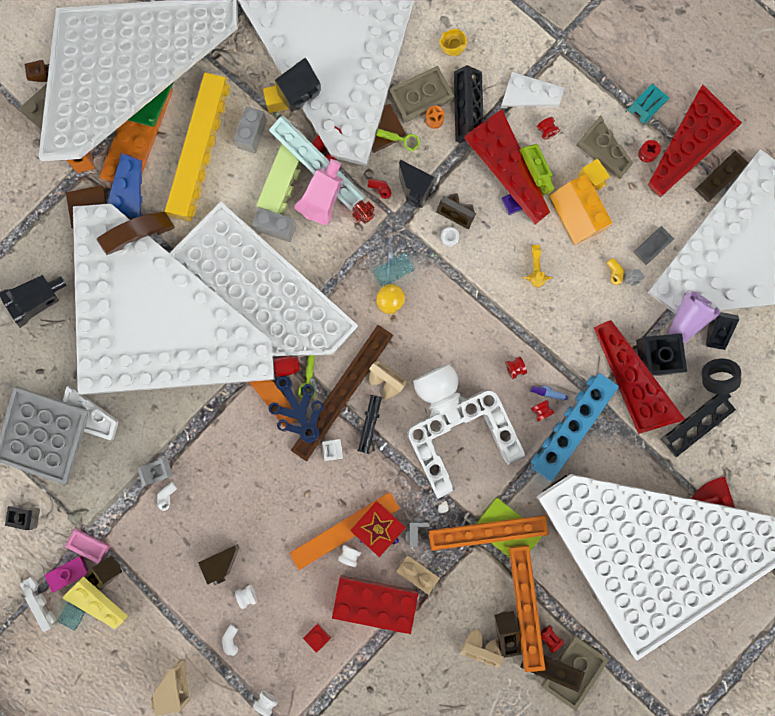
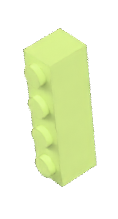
[256,144,302,215]

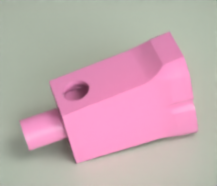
[294,159,344,225]

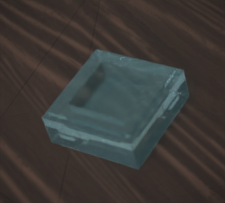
[57,603,86,630]

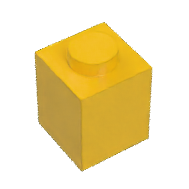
[263,85,289,113]
[578,158,610,191]

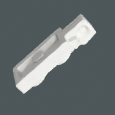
[20,577,56,632]

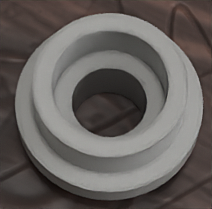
[625,269,644,286]

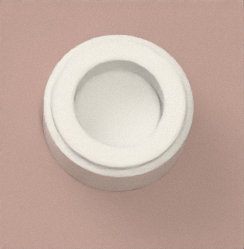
[440,227,459,247]

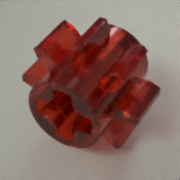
[352,200,375,224]

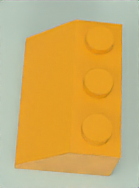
[549,174,613,245]

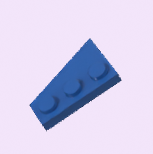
[107,153,143,218]

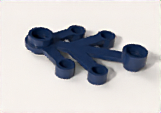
[268,376,324,443]

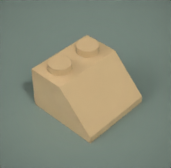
[151,660,190,716]

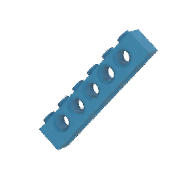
[530,373,619,482]

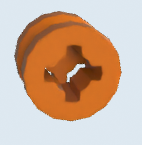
[426,106,445,129]

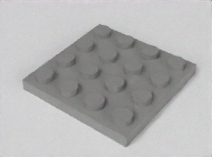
[0,386,90,485]

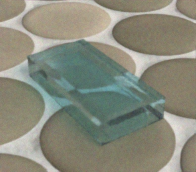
[373,253,415,288]

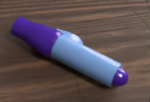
[530,386,568,401]

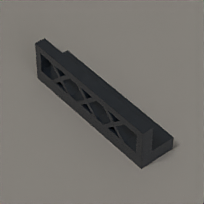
[454,65,483,143]
[661,394,736,457]

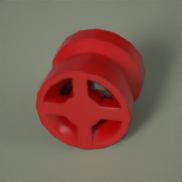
[537,117,560,140]
[638,140,661,163]
[505,356,527,380]
[530,399,555,422]

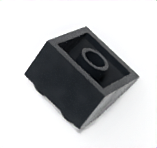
[275,58,321,112]
[399,159,434,208]
[636,333,687,377]

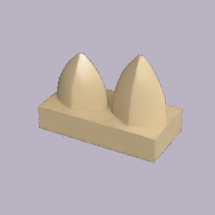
[369,360,408,400]
[396,555,440,595]
[459,628,504,668]

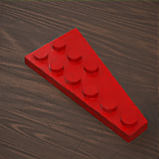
[647,84,742,198]
[464,109,550,225]
[594,320,685,434]

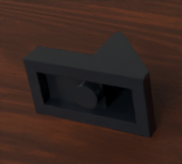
[706,312,740,350]
[5,506,40,530]

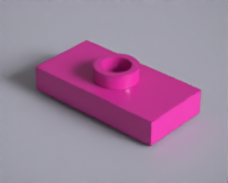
[44,556,89,593]

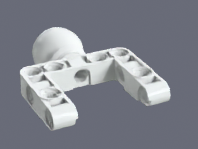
[407,364,525,499]

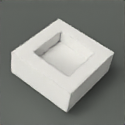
[322,439,343,461]

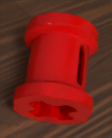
[540,625,564,653]

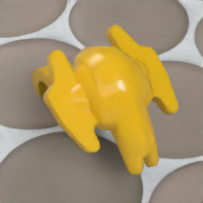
[523,245,552,288]

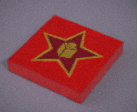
[350,501,406,558]

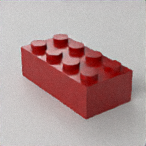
[332,575,418,635]

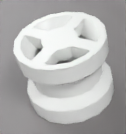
[338,545,361,567]
[235,584,258,609]
[253,691,279,716]

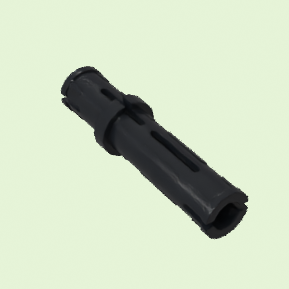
[357,395,383,454]

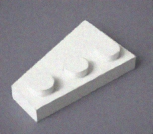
[501,72,565,108]
[63,386,119,440]

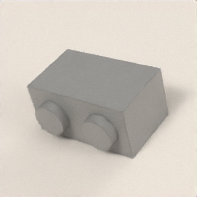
[234,106,267,153]
[252,207,297,243]

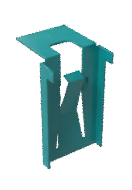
[626,83,669,126]

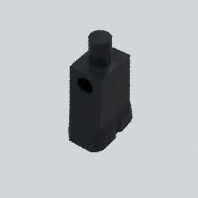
[0,275,67,328]

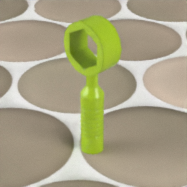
[376,129,420,151]
[298,355,316,399]

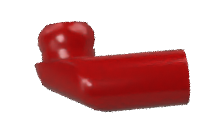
[368,178,392,199]

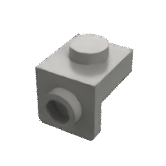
[137,458,173,486]
[405,518,430,547]

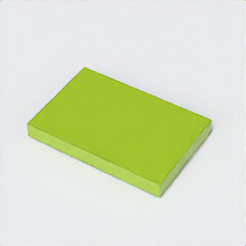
[476,497,542,558]

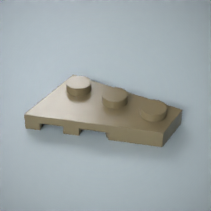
[577,115,633,179]

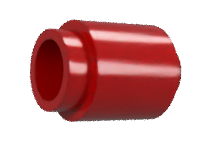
[274,355,300,377]

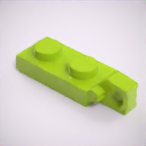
[520,144,555,196]

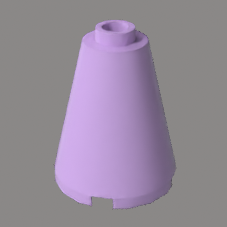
[668,290,721,343]

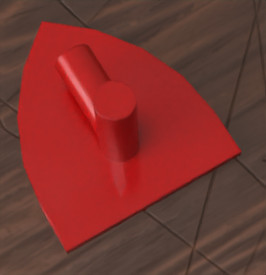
[691,476,735,508]

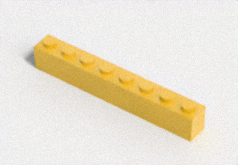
[165,72,230,222]

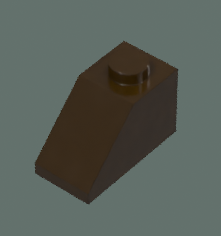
[198,544,240,585]
[84,556,122,591]
[494,611,521,658]

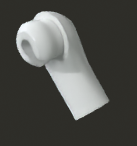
[222,624,239,656]

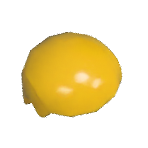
[439,29,468,56]
[376,284,405,314]

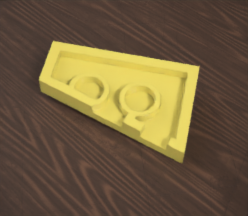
[62,577,128,629]

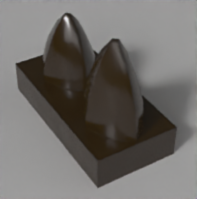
[436,193,477,230]

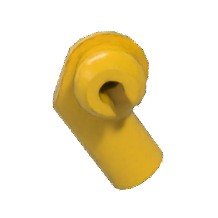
[606,258,624,285]

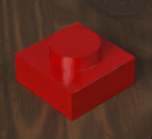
[303,623,331,653]

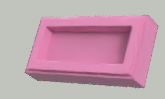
[65,529,111,563]

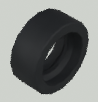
[702,358,741,395]

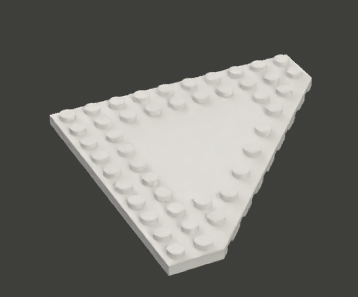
[38,0,238,161]
[237,0,414,166]
[647,149,775,314]
[169,202,358,357]
[73,204,275,395]
[536,474,775,661]

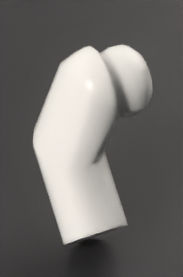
[157,481,178,511]

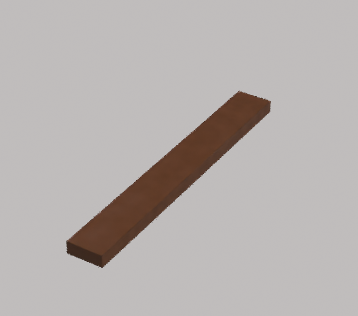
[291,325,394,462]

